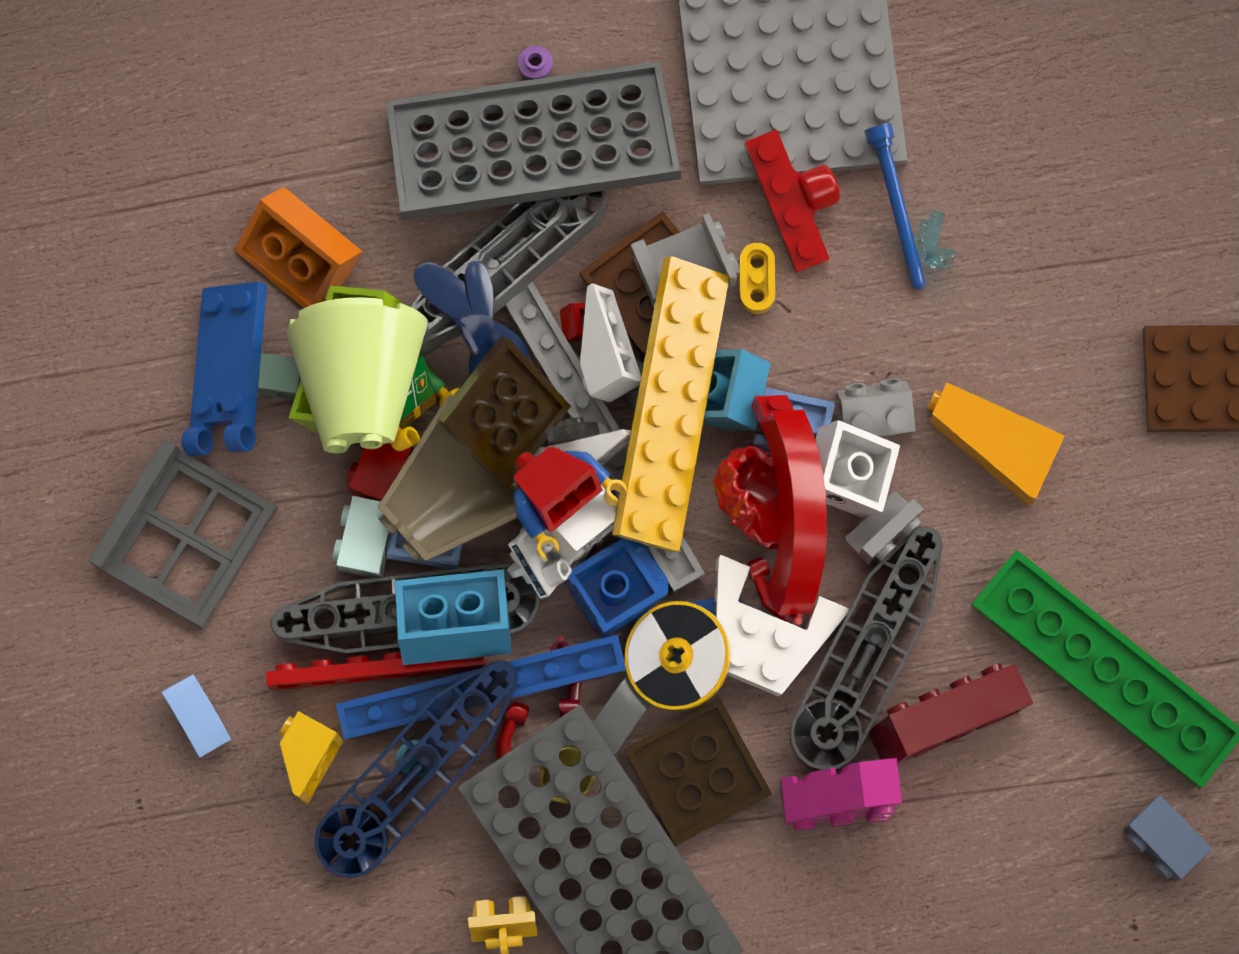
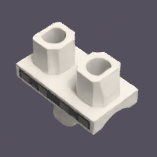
[508,527,572,599]

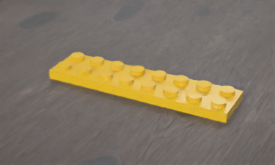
[612,256,729,552]

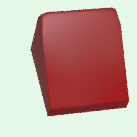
[560,302,586,343]

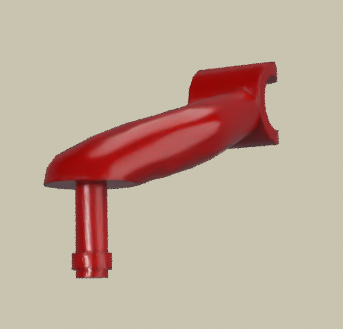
[747,557,805,626]
[496,702,530,759]

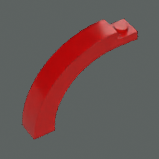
[751,395,827,615]

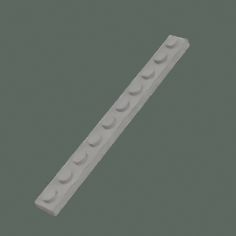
[504,282,705,593]

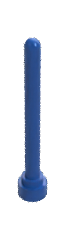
[864,123,925,290]

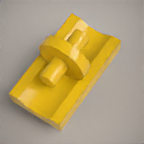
[468,896,538,954]

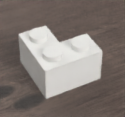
[548,486,618,569]

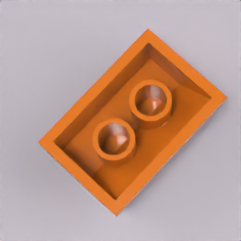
[234,187,363,308]

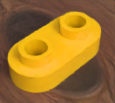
[739,243,775,314]

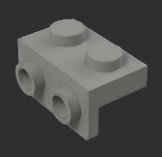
[837,378,916,437]
[845,492,923,565]

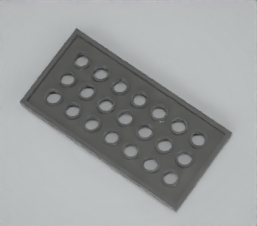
[386,61,681,220]
[458,705,744,954]

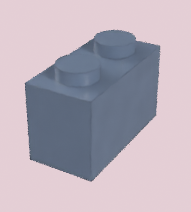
[1123,795,1212,882]

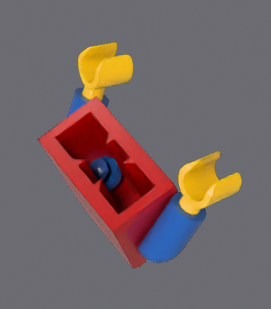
[513,446,627,562]

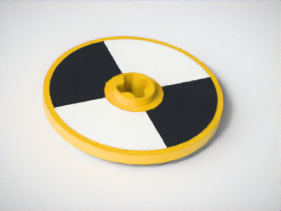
[625,601,731,710]

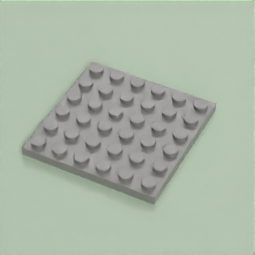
[678,0,908,186]

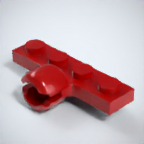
[743,129,840,273]

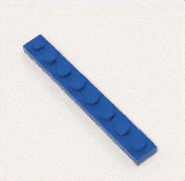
[335,634,626,739]

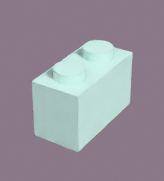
[333,496,391,578]

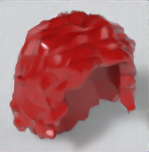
[712,446,780,550]

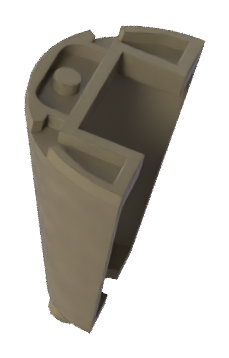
[378,394,518,562]

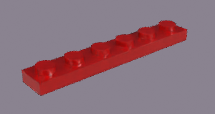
[266,653,486,691]

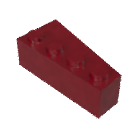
[869,663,1033,766]

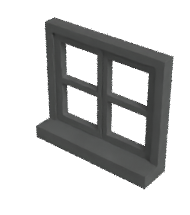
[88,439,278,629]

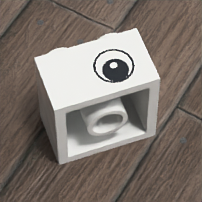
[816,420,900,518]

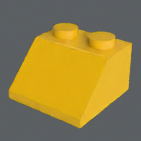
[279,711,344,804]

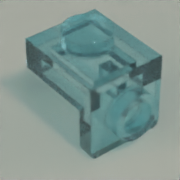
[916,210,956,269]

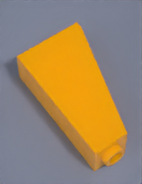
[927,383,1065,506]

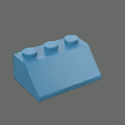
[395,569,512,665]

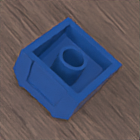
[565,538,668,638]

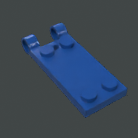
[182,281,267,456]

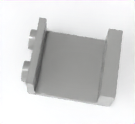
[630,213,740,307]

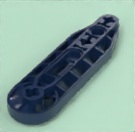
[314,660,519,878]

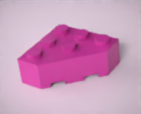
[780,758,902,831]

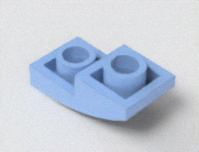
[161,674,231,758]

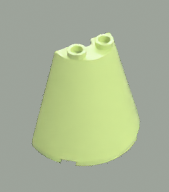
[287,298,427,454]

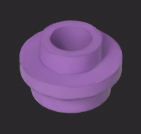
[518,45,553,80]

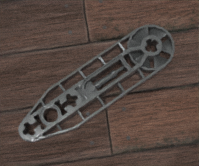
[411,190,608,357]
[789,526,943,771]
[271,564,540,656]

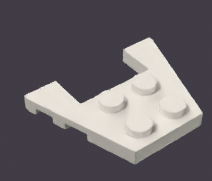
[714,555,849,697]

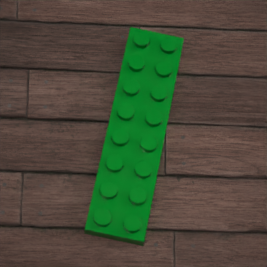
[970,549,1239,790]

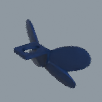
[414,261,529,376]

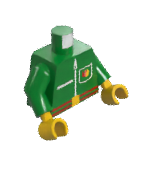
[391,354,459,451]

